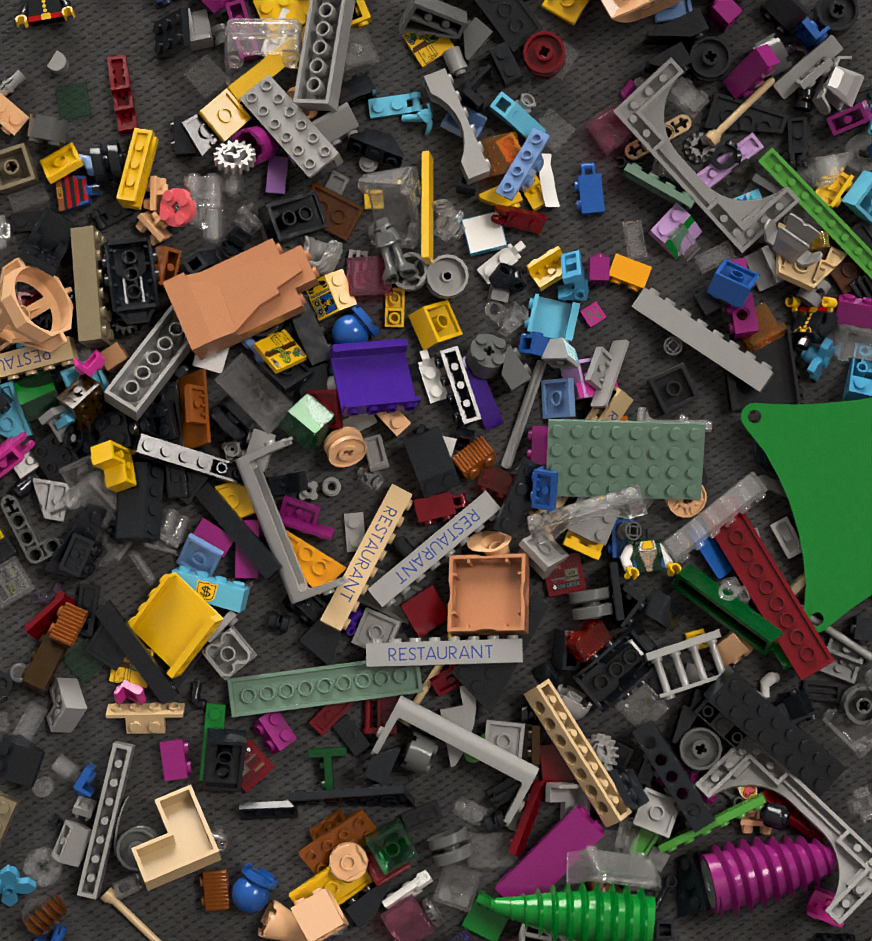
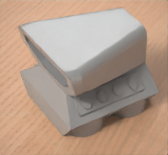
[202,626,257,681]

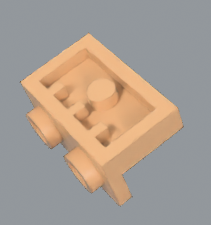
[0,93,30,136]

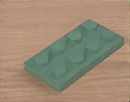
[622,163,695,212]

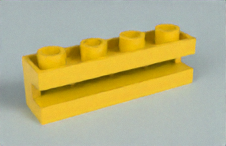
[116,128,159,210]

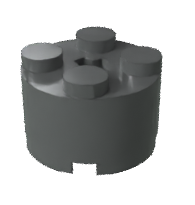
[752,33,792,78]
[27,114,69,148]
[465,334,507,379]
[840,684,872,725]
[399,730,439,775]

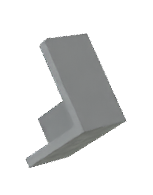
[188,8,214,51]
[46,678,87,733]
[545,781,590,820]

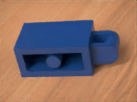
[574,162,605,217]

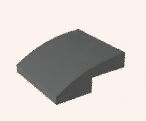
[817,635,867,685]

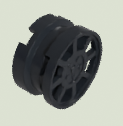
[214,240,244,264]

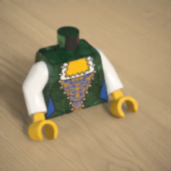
[620,529,681,580]

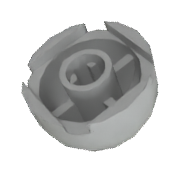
[393,252,428,291]
[556,684,593,720]

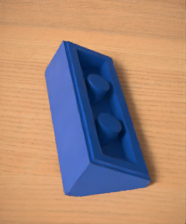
[686,521,733,580]

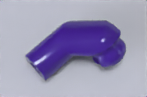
[344,607,363,636]

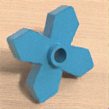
[801,337,836,382]
[0,865,36,907]

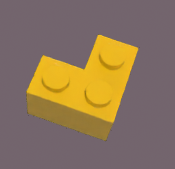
[90,440,137,492]

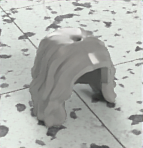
[303,235,343,276]

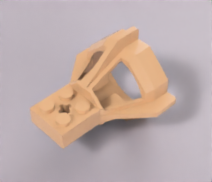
[0,257,73,353]

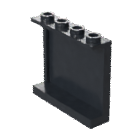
[722,325,803,412]

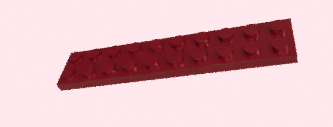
[700,495,835,681]

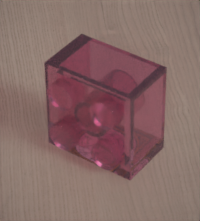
[583,102,636,159]

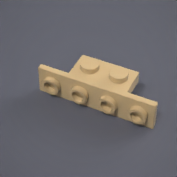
[106,702,185,734]

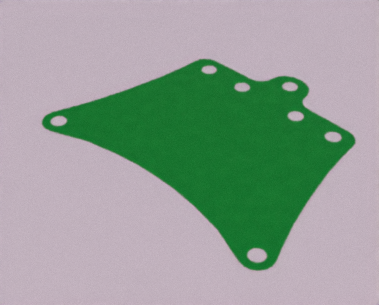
[741,397,872,632]

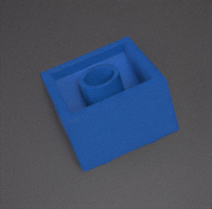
[707,259,760,309]

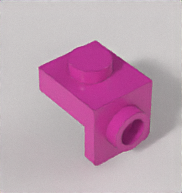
[73,349,106,377]
[113,680,146,706]

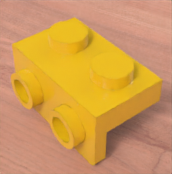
[815,165,854,209]
[526,246,570,291]

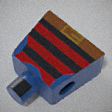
[56,175,102,214]

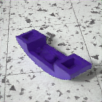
[462,356,503,430]

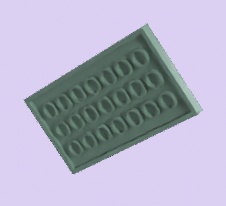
[546,419,706,500]

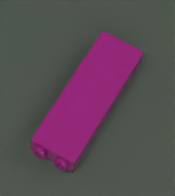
[495,804,605,897]

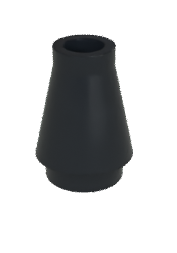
[12,471,40,499]

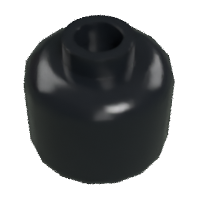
[760,802,790,830]

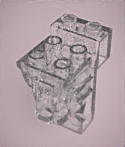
[183,170,245,244]

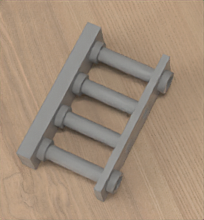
[643,629,725,701]

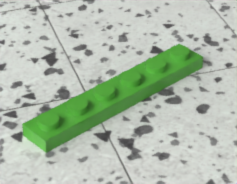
[658,792,766,853]

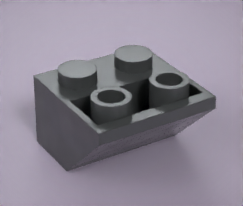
[500,346,532,393]

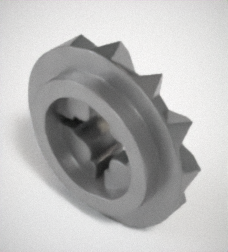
[684,132,715,163]
[422,897,443,927]

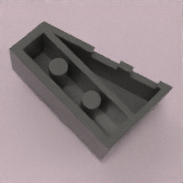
[399,0,467,39]

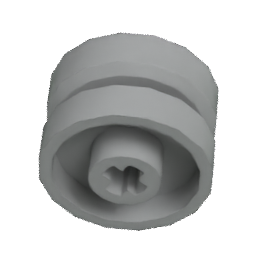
[426,254,469,300]

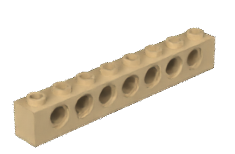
[524,679,632,828]

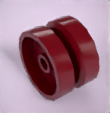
[523,31,566,79]

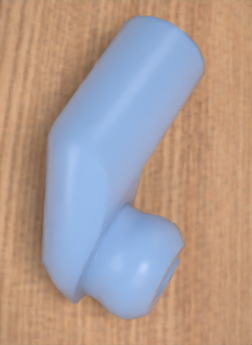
[79,154,95,176]

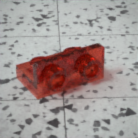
[476,466,513,499]

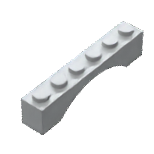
[423,68,492,185]

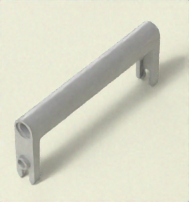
[235,436,350,604]
[371,695,539,827]

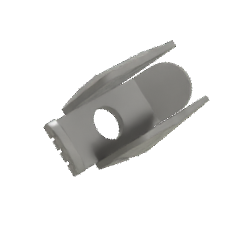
[812,56,864,115]
[763,213,823,268]

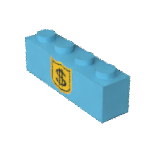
[172,566,250,613]

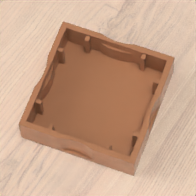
[447,554,530,636]

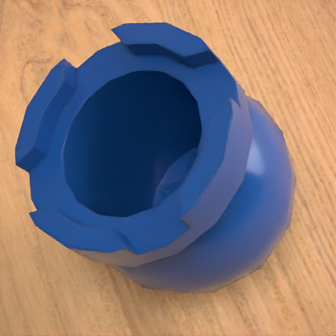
[332,303,381,344]
[231,863,279,913]

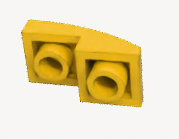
[385,287,405,327]

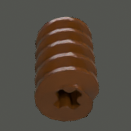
[24,893,67,936]

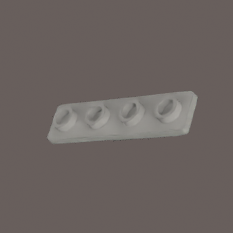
[773,35,843,99]
[585,340,629,408]

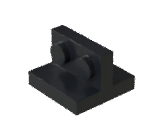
[258,362,313,399]

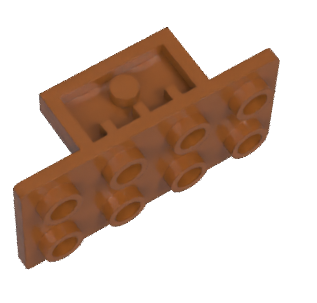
[179,369,211,450]
[298,809,381,875]

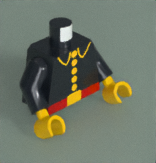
[15,0,76,28]
[785,297,839,351]

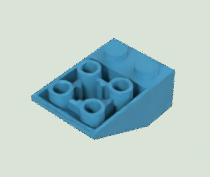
[843,344,872,401]

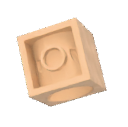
[291,887,349,941]

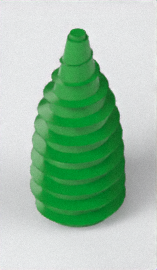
[490,882,656,941]

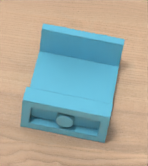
[524,294,580,343]

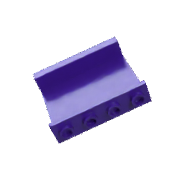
[329,338,421,417]

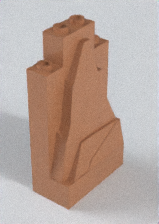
[162,239,320,360]

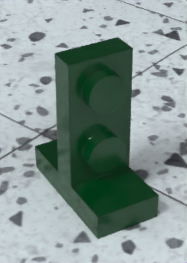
[308,746,348,791]

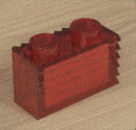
[566,619,612,663]

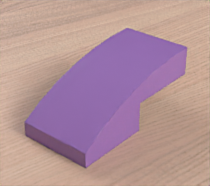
[266,156,289,195]

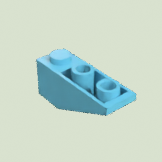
[490,91,546,140]

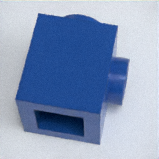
[518,332,550,357]

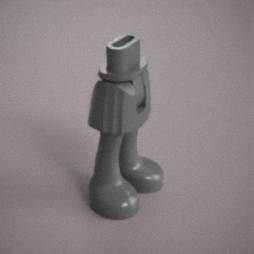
[374,217,417,285]

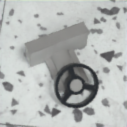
[38,405,83,452]

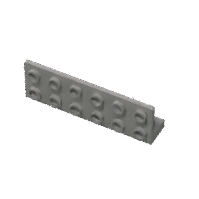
[240,75,343,178]

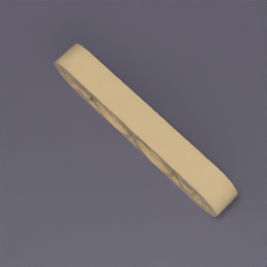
[624,114,691,161]

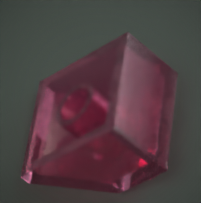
[346,256,393,298]
[380,894,437,941]

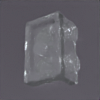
[615,814,641,856]

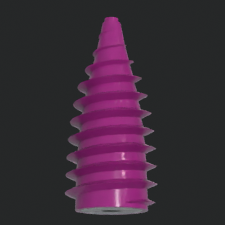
[700,835,838,918]

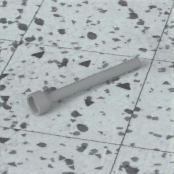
[801,604,872,662]

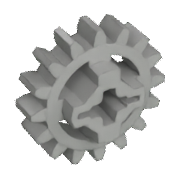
[214,140,256,175]
[587,733,619,772]

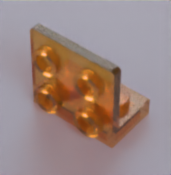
[478,131,520,181]
[737,303,787,353]

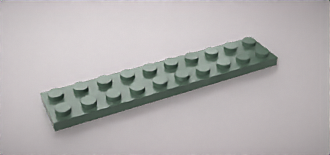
[227,661,424,717]

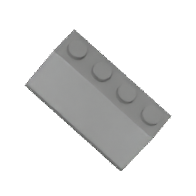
[285,102,360,167]

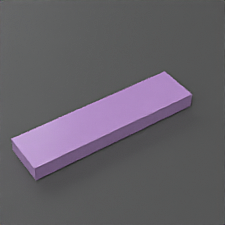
[697,132,764,188]

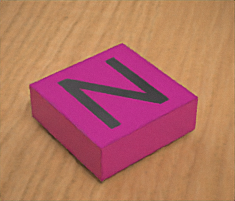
[580,302,606,328]

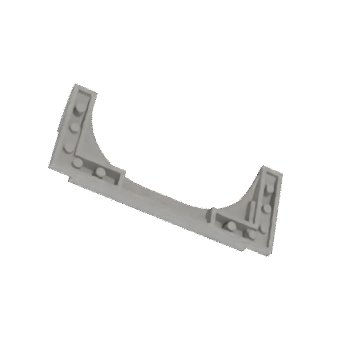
[613,57,800,253]
[695,738,872,926]

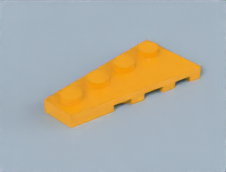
[286,530,347,595]

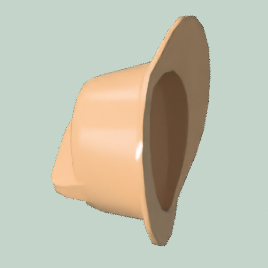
[467,531,511,556]

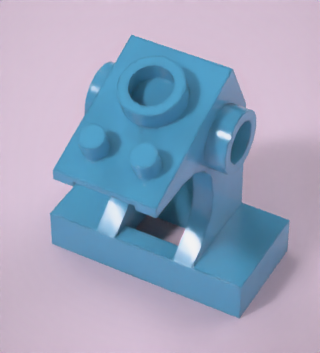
[557,250,589,301]

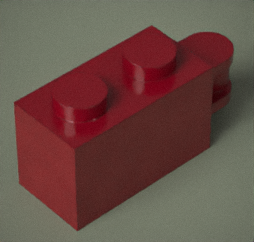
[414,491,468,525]

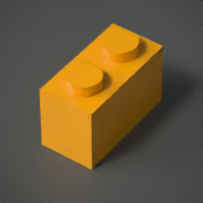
[609,254,652,292]

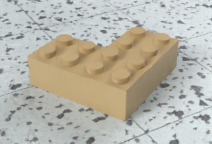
[131,785,221,891]

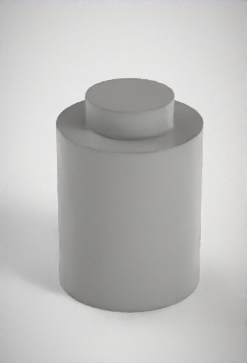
[442,46,468,77]

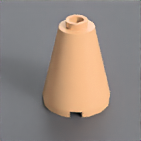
[258,899,308,941]

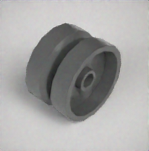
[568,586,614,620]
[677,725,722,770]
[116,825,160,871]
[426,826,475,867]

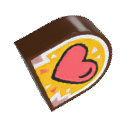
[736,787,758,800]

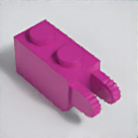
[0,432,35,477]

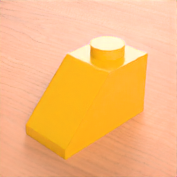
[478,186,523,208]

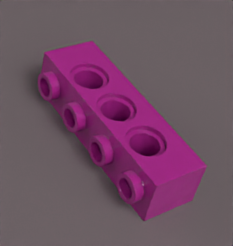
[725,258,759,339]

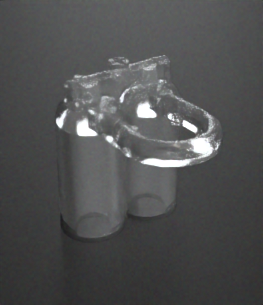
[154,509,190,548]

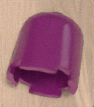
[231,125,279,166]

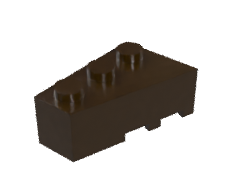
[21,629,68,698]

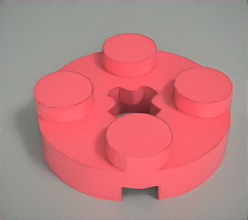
[159,188,196,227]

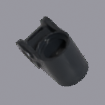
[489,263,527,292]

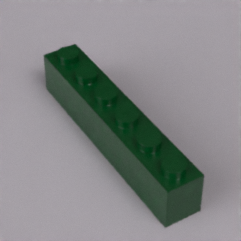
[672,564,783,656]

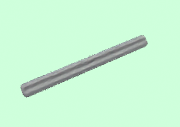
[501,360,546,469]

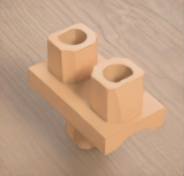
[144,176,168,213]
[136,210,172,246]
[739,808,772,835]

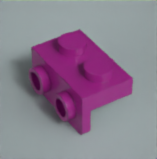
[252,711,297,755]

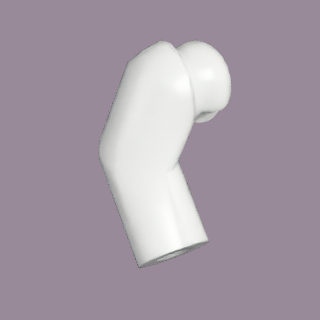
[760,671,780,697]

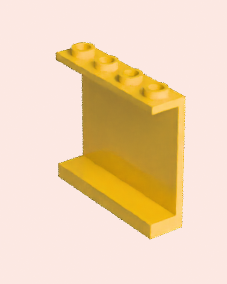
[127,572,224,678]

